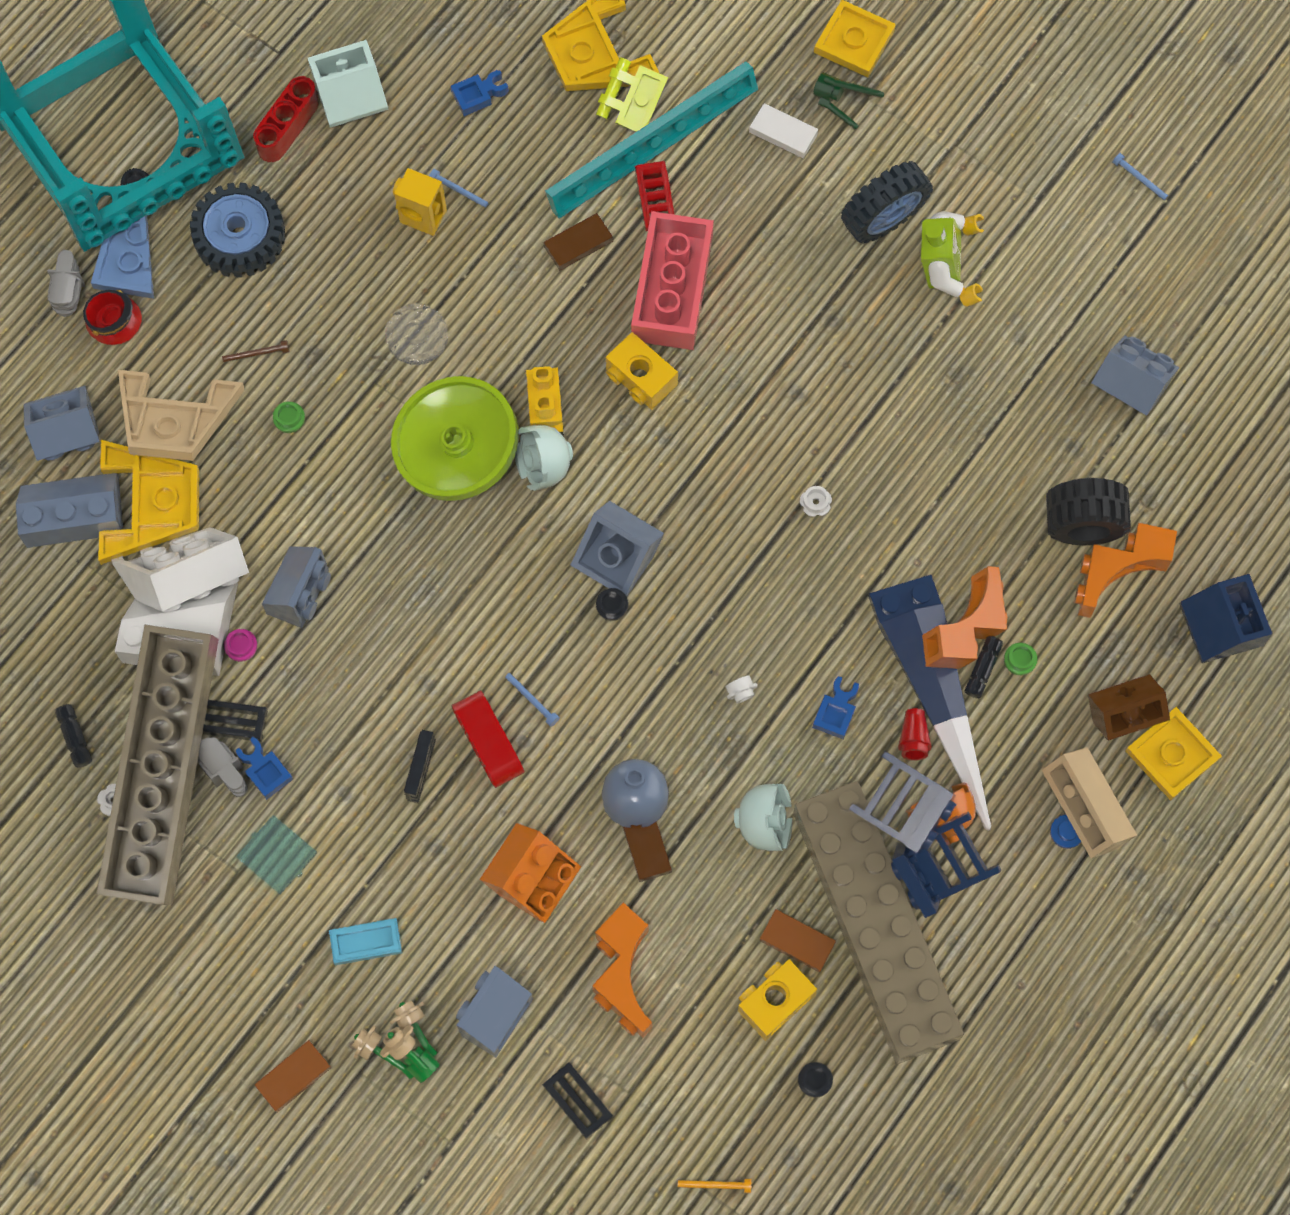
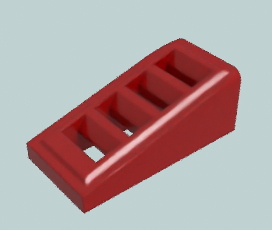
[635,161,675,231]

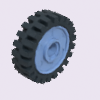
[841,161,933,243]
[190,182,285,278]

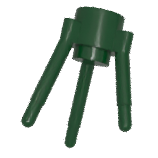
[813,72,884,129]

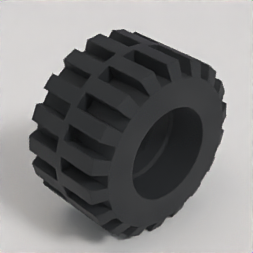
[1046,478,1131,546]

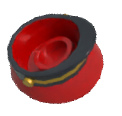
[83,289,142,345]

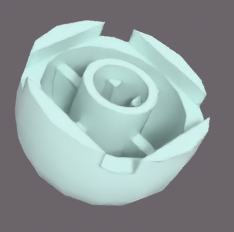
[515,425,573,491]
[734,784,792,851]

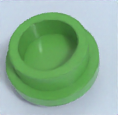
[273,401,305,433]
[1004,643,1037,676]

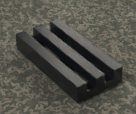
[202,699,268,742]
[404,729,436,804]
[542,1062,613,1140]

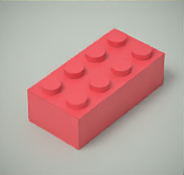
[631,211,714,350]

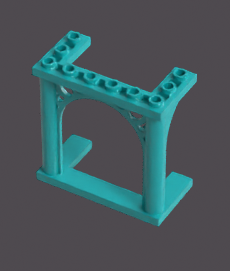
[0,0,245,252]

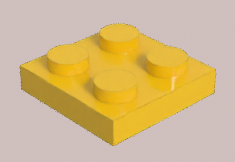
[814,0,896,78]
[1125,707,1222,801]

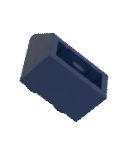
[1179,574,1273,664]

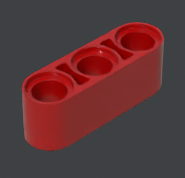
[253,76,319,162]
[451,690,525,788]

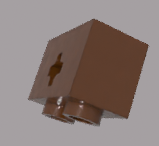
[1088,674,1170,741]

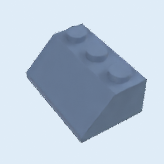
[16,473,123,548]

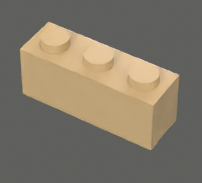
[1042,747,1137,859]

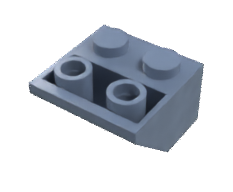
[1092,336,1180,416]
[262,546,331,628]
[456,966,533,1058]

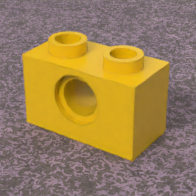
[393,168,447,236]
[605,332,678,410]
[738,959,818,1041]

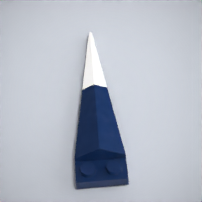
[868,575,991,831]

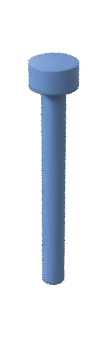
[1112,153,1168,200]
[429,169,488,208]
[505,673,560,727]

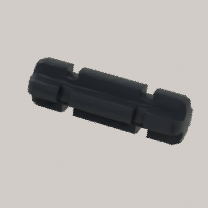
[965,636,1003,699]
[55,704,92,768]

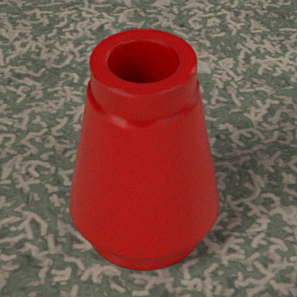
[898,708,932,760]

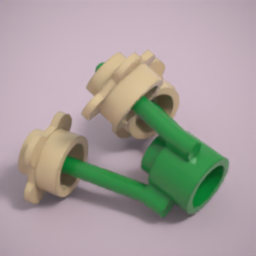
[352,1000,440,1083]

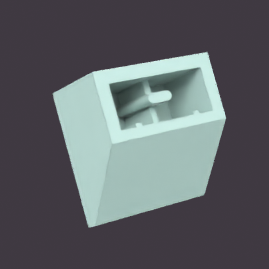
[308,40,389,128]

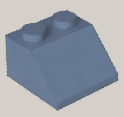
[24,386,100,461]
[570,501,664,596]

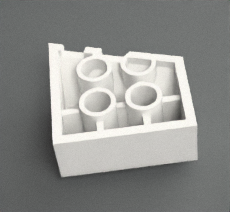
[112,527,249,613]
[115,583,238,676]

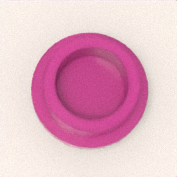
[224,629,257,662]

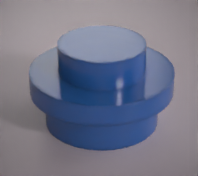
[1050,815,1081,849]

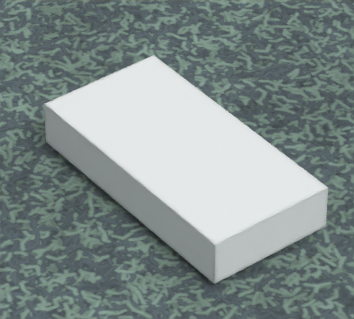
[749,103,818,159]

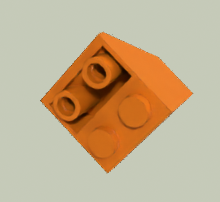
[480,823,581,923]

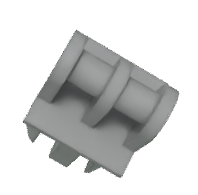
[47,250,85,317]
[198,738,248,797]

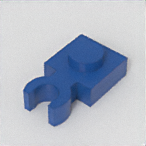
[450,70,509,116]
[812,676,859,740]
[236,737,293,800]

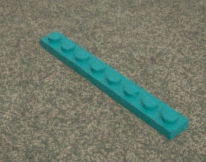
[545,61,758,219]

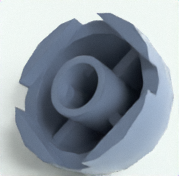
[602,759,669,828]

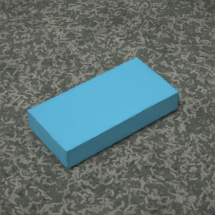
[329,918,402,966]

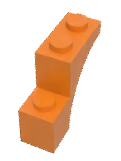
[1074,523,1177,618]
[922,566,1008,669]
[592,902,652,1038]

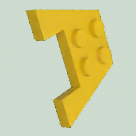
[542,0,660,91]
[98,440,199,565]

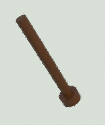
[222,340,290,362]

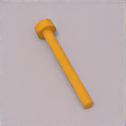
[678,1179,752,1193]

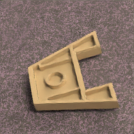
[118,370,244,461]

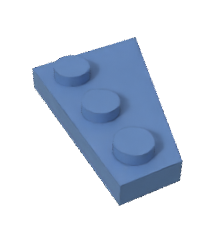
[91,216,154,299]

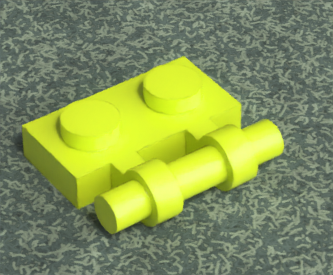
[596,57,668,132]

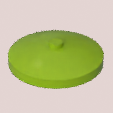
[391,376,519,501]

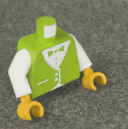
[921,211,984,307]

